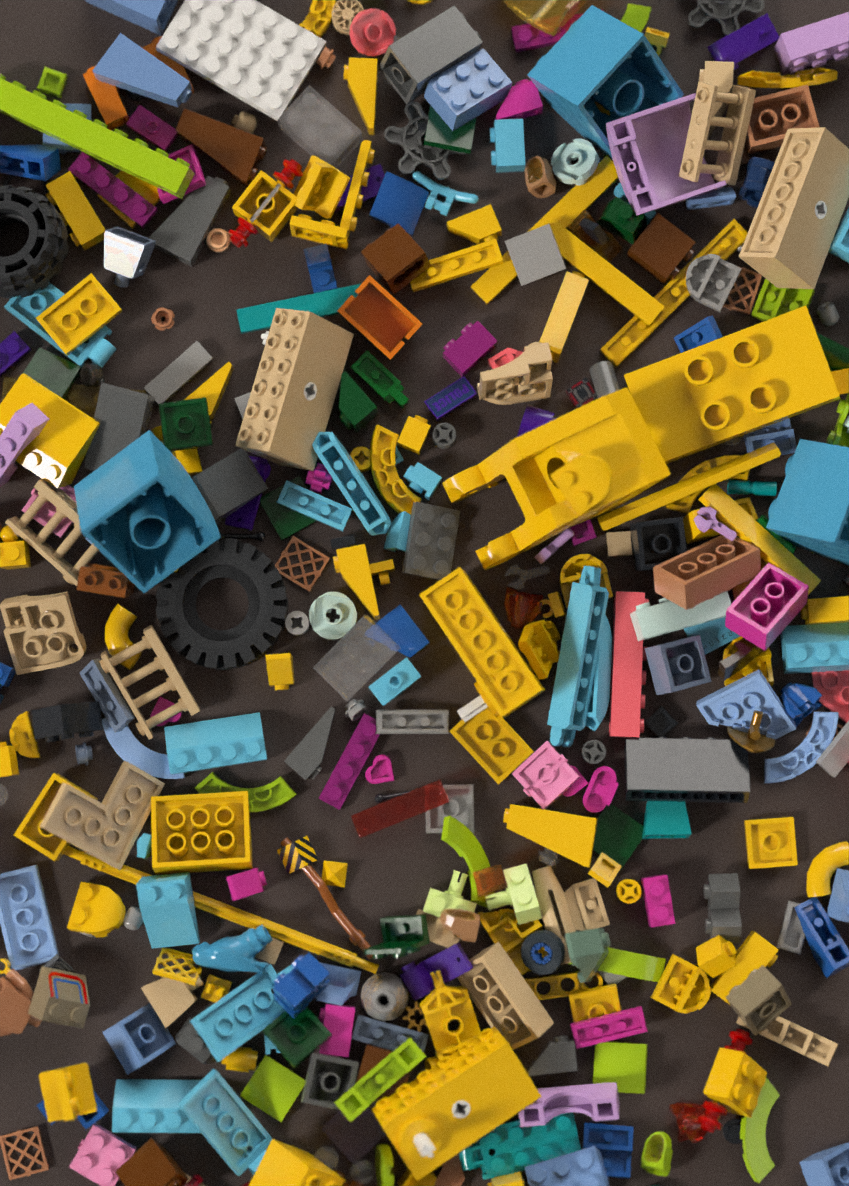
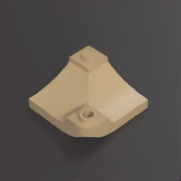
[477,342,553,405]
[0,592,87,675]

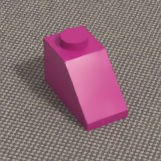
[496,79,543,120]
[226,867,267,901]

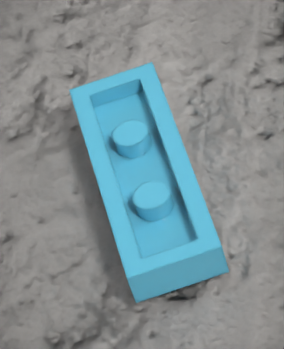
[277,480,353,532]

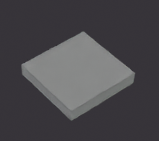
[505,224,566,286]
[425,784,474,833]

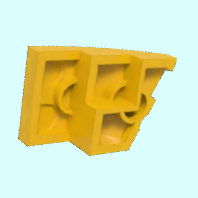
[477,909,549,975]

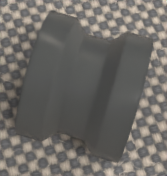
[432,423,456,449]
[581,740,606,764]

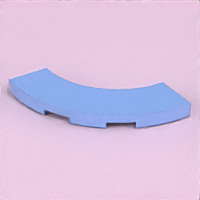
[764,712,839,783]
[102,718,185,779]

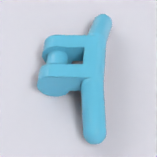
[412,171,479,216]

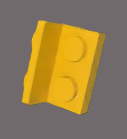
[294,155,350,219]
[39,1062,97,1122]

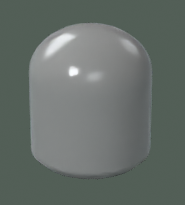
[816,302,839,326]
[123,905,144,930]

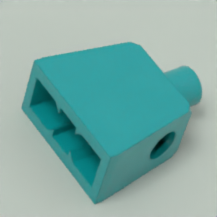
[642,801,691,839]

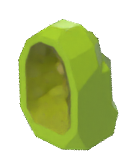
[641,1131,673,1177]

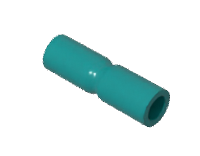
[727,480,777,496]

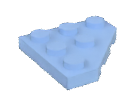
[696,669,796,739]

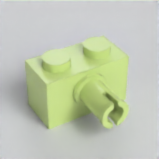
[485,864,542,925]
[423,870,477,917]

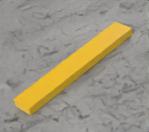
[548,218,665,326]
[698,484,821,595]

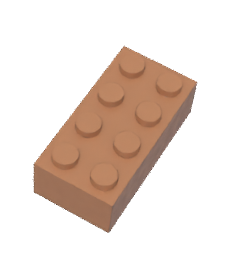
[653,535,761,610]

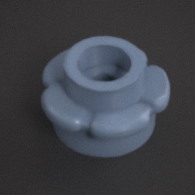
[75,742,93,766]

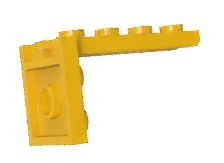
[290,140,375,250]

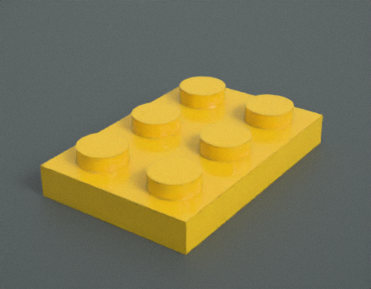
[36,273,122,356]
[449,707,534,785]

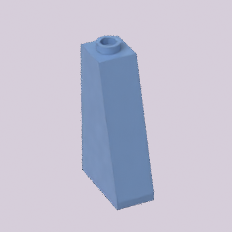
[92,33,192,107]

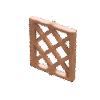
[723,267,762,315]
[275,536,330,592]
[0,1126,49,1180]

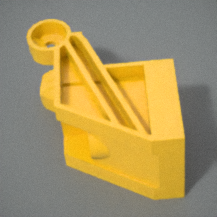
[442,387,671,570]

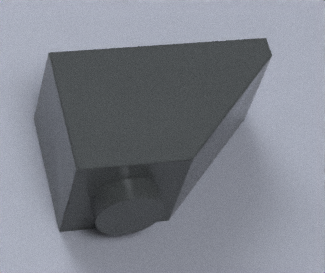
[527,1035,578,1076]

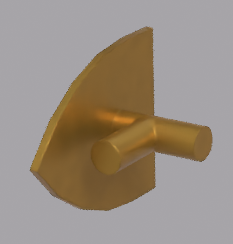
[727,710,775,753]

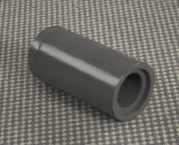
[589,361,620,399]

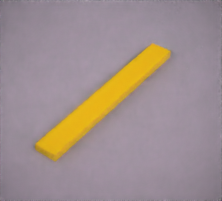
[471,156,619,305]
[600,219,748,367]
[597,442,781,531]

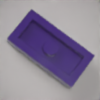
[0,331,31,377]

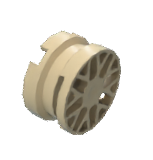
[332,0,364,36]

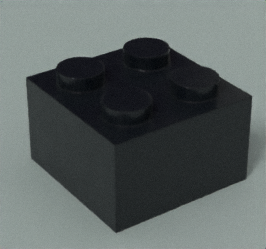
[630,517,687,571]

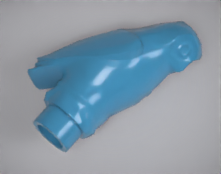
[192,925,272,973]

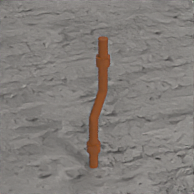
[280,837,373,960]

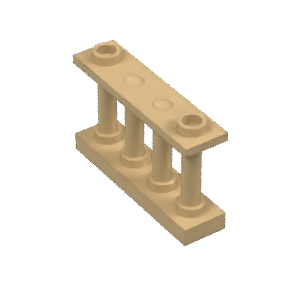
[679,81,756,185]
[5,479,99,586]
[99,625,200,740]

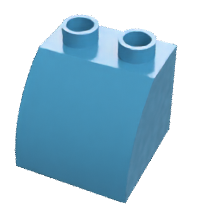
[527,5,684,159]
[74,430,220,593]
[766,439,849,566]

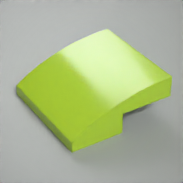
[751,279,815,322]
[593,1041,648,1094]
[240,1055,306,1122]

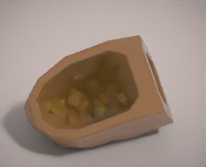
[524,155,556,198]
[440,908,480,942]

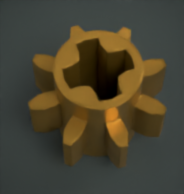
[403,1001,428,1032]

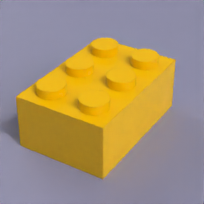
[14,773,98,861]

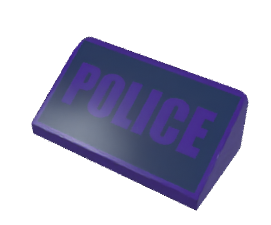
[424,376,477,422]

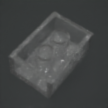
[277,85,363,168]
[313,615,401,702]

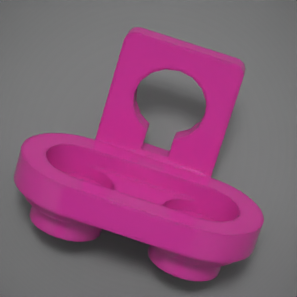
[583,766,619,813]

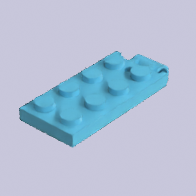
[4,283,117,369]
[190,964,293,1062]
[178,1069,273,1176]

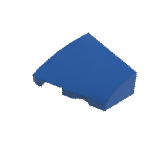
[364,604,429,658]

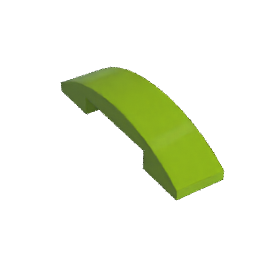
[567,947,666,982]
[334,1038,426,1122]

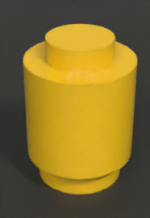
[221,1046,258,1073]

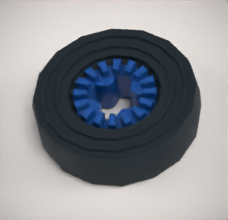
[521,930,565,975]

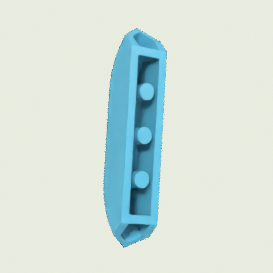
[312,432,392,536]
[585,615,612,731]

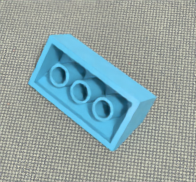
[780,622,849,674]
[164,712,267,775]
[112,1079,201,1133]

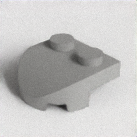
[686,254,742,312]

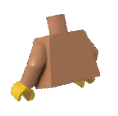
[0,958,42,1037]

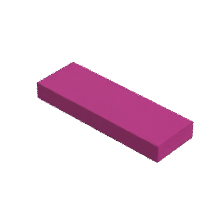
[570,1006,648,1049]

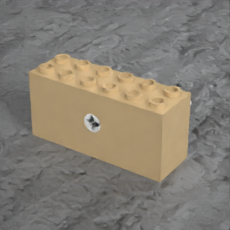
[737,127,849,289]
[235,308,354,471]

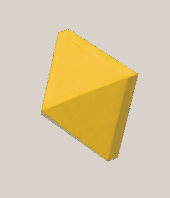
[321,860,348,887]

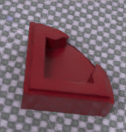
[185,1174,204,1186]

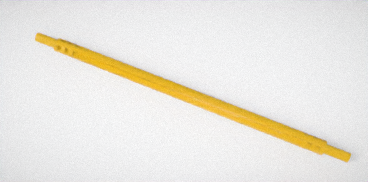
[63,846,379,974]

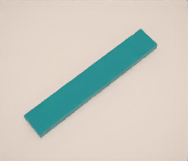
[236,283,362,334]

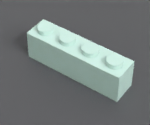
[630,591,731,642]

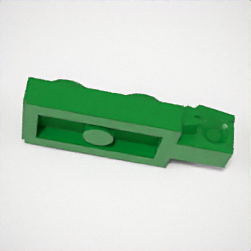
[350,350,409,409]

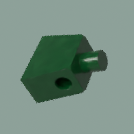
[596,197,647,245]

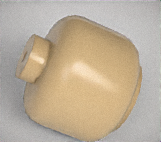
[232,111,257,134]

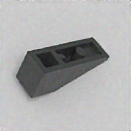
[284,706,336,781]

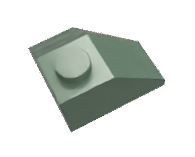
[565,928,611,983]

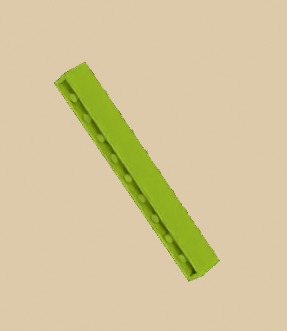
[0,74,195,199]

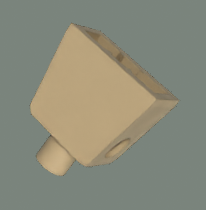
[141,971,204,1028]

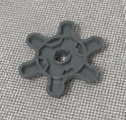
[688,0,765,36]
[384,101,466,180]

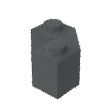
[703,873,742,943]

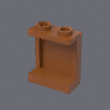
[77,563,135,598]

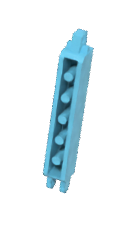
[547,566,609,747]

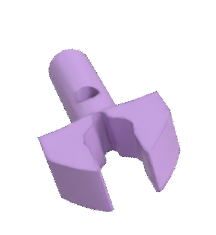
[694,507,737,541]
[535,528,574,564]

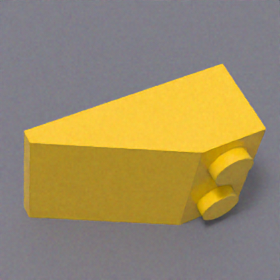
[333,544,380,620]

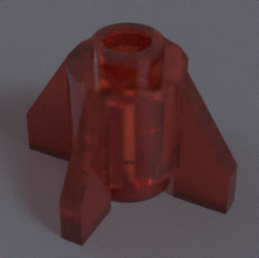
[504,587,543,629]
[669,1102,708,1144]

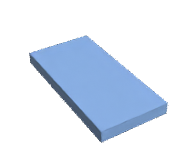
[0,865,59,970]

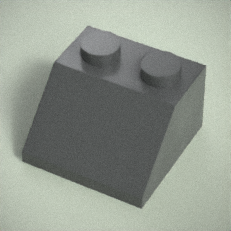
[301,1053,359,1110]

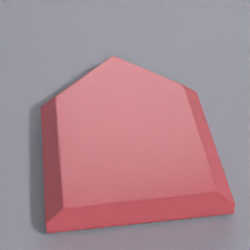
[812,670,849,723]

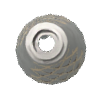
[360,972,409,1021]

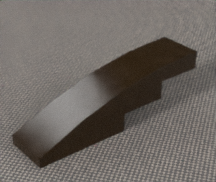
[718,638,763,681]

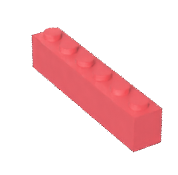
[609,591,649,738]

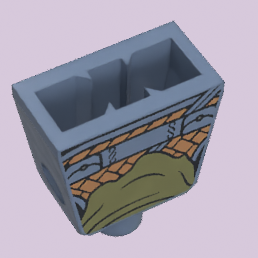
[104,226,156,287]

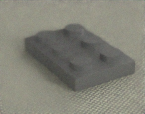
[402,502,461,580]

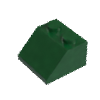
[339,371,378,433]

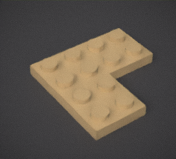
[40,761,165,870]

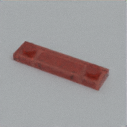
[351,779,450,838]

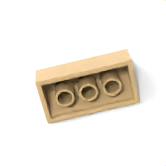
[457,942,554,1050]

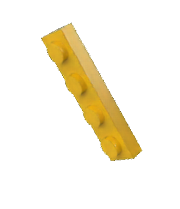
[410,239,504,292]

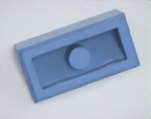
[685,187,736,210]

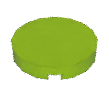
[375,1144,394,1186]

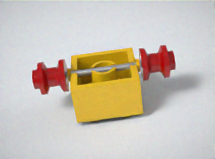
[228,159,303,248]
[697,1029,767,1133]

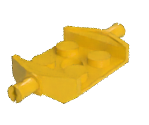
[419,970,481,1059]

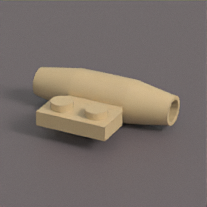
[532,866,610,965]

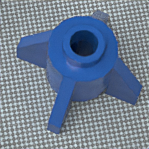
[780,682,823,727]

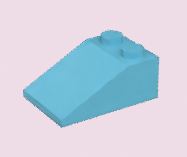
[136,872,200,949]

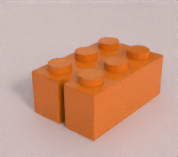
[337,275,422,360]

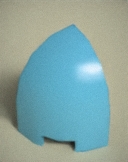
[384,511,411,552]

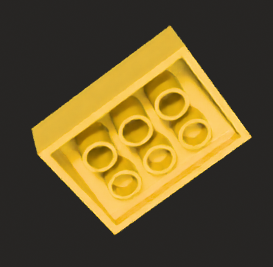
[0,373,100,489]
[151,791,253,875]

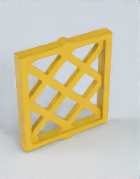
[152,947,202,986]

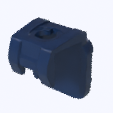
[738,157,775,208]

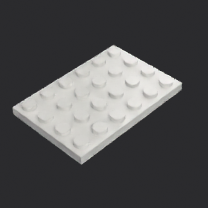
[156,0,326,122]

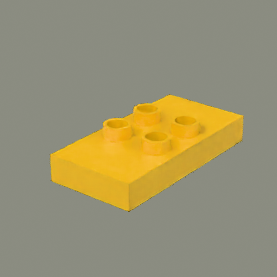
[624,306,840,464]

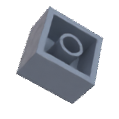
[645,635,711,695]

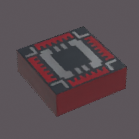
[566,377,598,409]

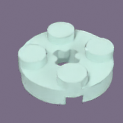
[551,139,600,185]
[309,592,357,640]

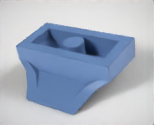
[316,962,361,1006]

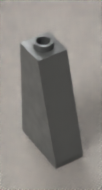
[149,176,231,267]

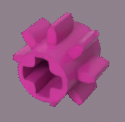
[306,463,333,494]

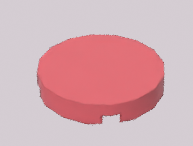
[350,8,396,56]

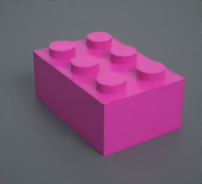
[725,562,809,651]

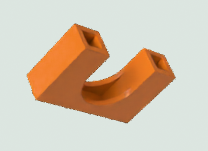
[83,36,195,130]

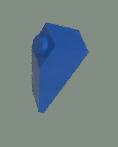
[0,145,61,181]
[795,897,849,978]

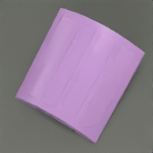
[606,93,727,216]

